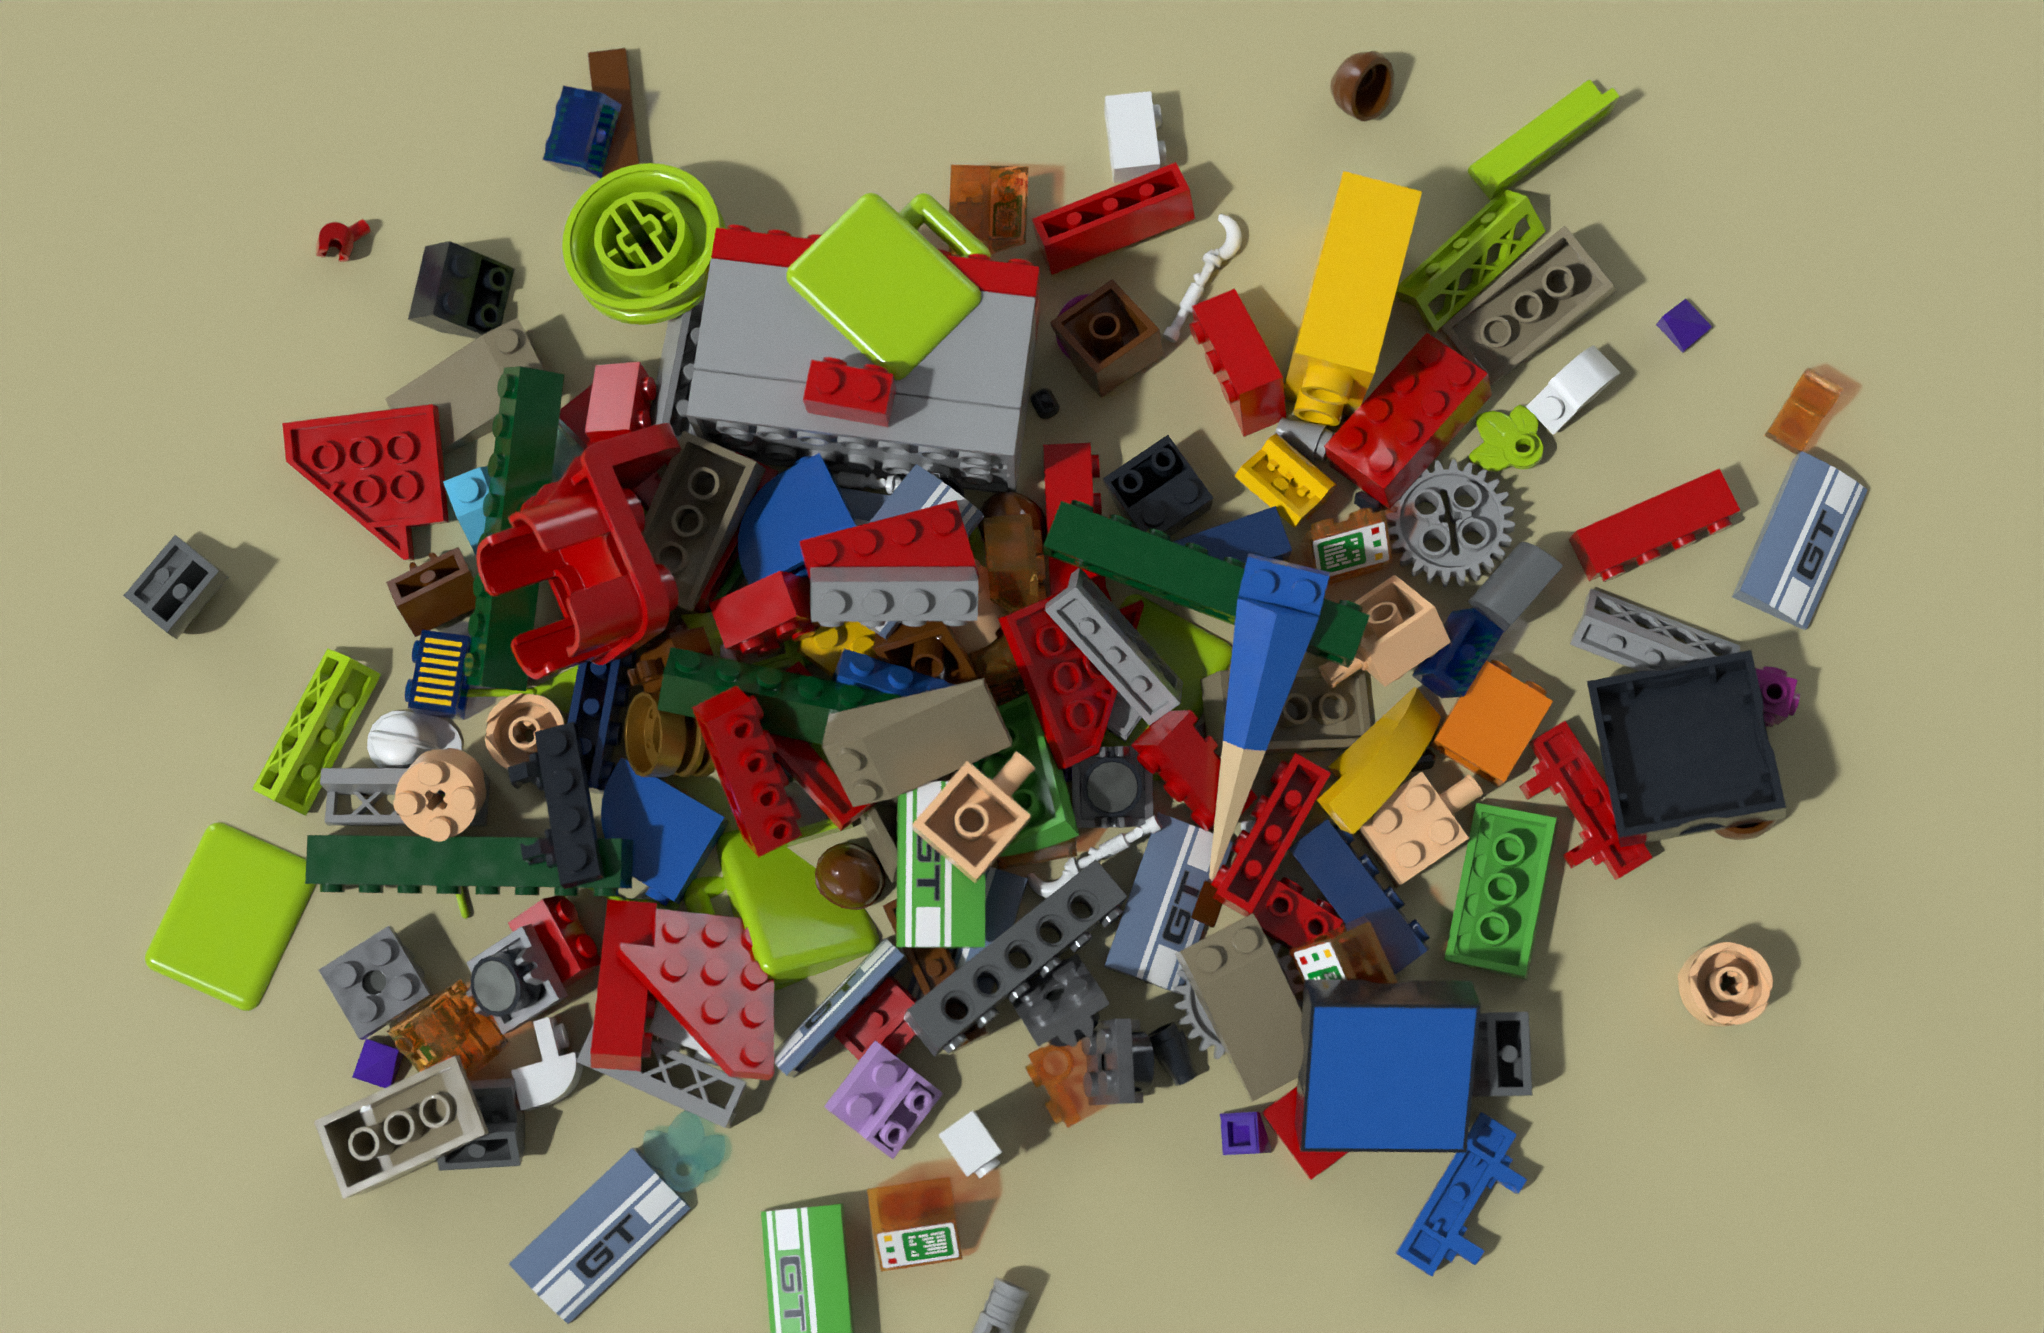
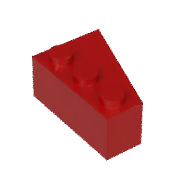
[1189,289,1286,437]
[1131,710,1258,831]

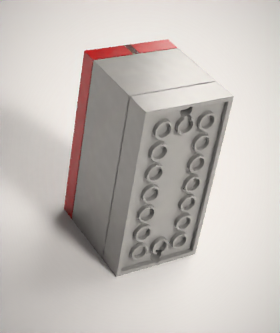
[686,225,1040,493]

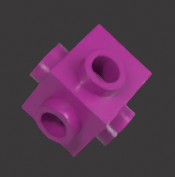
[1755,666,1800,727]

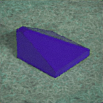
[1656,299,1712,353]
[352,1038,405,1088]
[1220,1112,1271,1155]

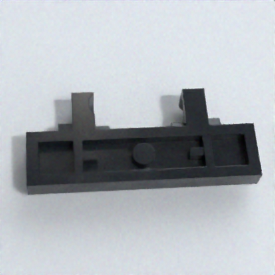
[508,722,605,889]

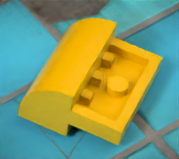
[1235,433,1337,528]

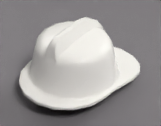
[367,711,462,768]

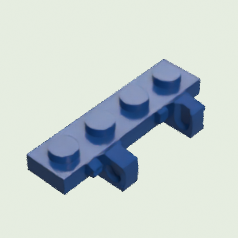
[1395,1112,1527,1277]

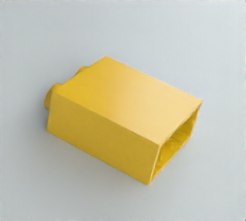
[1284,171,1422,426]

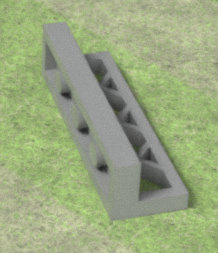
[1045,568,1183,726]
[1570,589,1740,671]
[320,768,490,826]
[576,1023,747,1128]

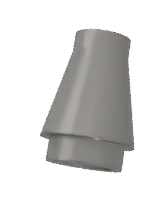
[1275,417,1335,462]

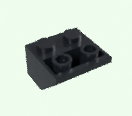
[408,241,515,339]
[1103,435,1214,536]

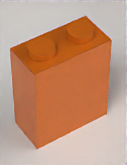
[1429,659,1553,787]

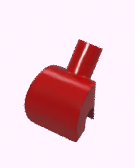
[316,219,371,262]

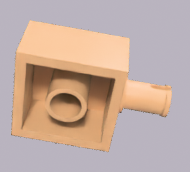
[1318,575,1451,688]
[912,752,1036,884]
[1357,772,1483,888]

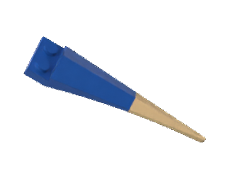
[1209,553,1330,881]

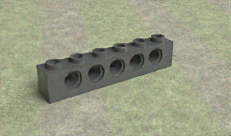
[903,859,1127,1057]

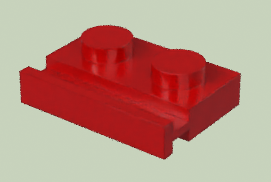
[834,976,918,1061]

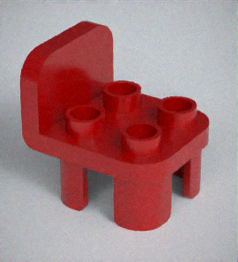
[476,423,681,679]

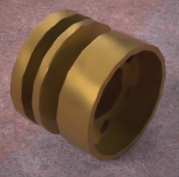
[624,692,715,777]

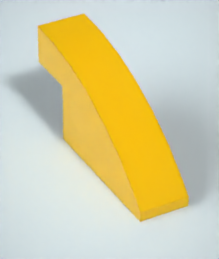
[1317,687,1441,834]

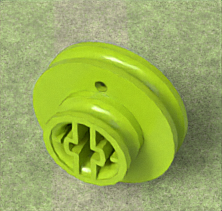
[562,163,727,325]

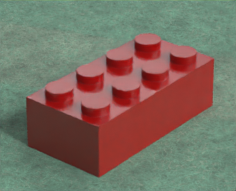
[1324,333,1492,509]

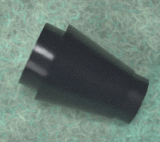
[1148,1022,1198,1086]

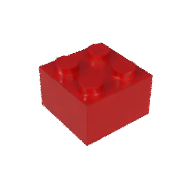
[709,571,821,657]

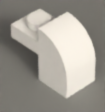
[1526,345,1620,435]
[511,1017,583,1111]

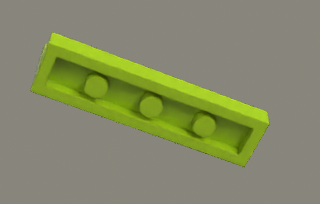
[1467,79,1620,201]
[1396,189,1546,332]
[252,648,381,816]

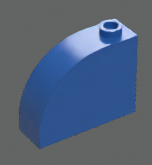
[738,453,858,585]
[601,757,729,906]

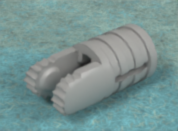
[972,1277,1030,1333]

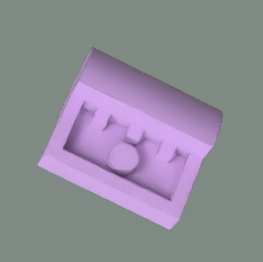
[824,1041,943,1159]

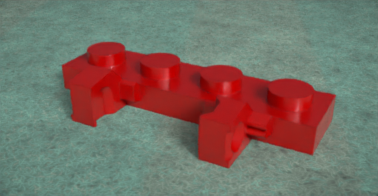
[1519,721,1653,880]

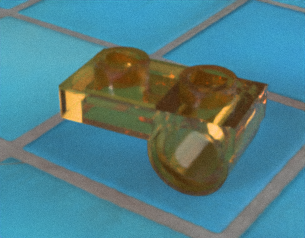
[1764,367,1843,455]
[1025,1045,1082,1128]

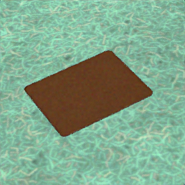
[1191,880,1222,928]

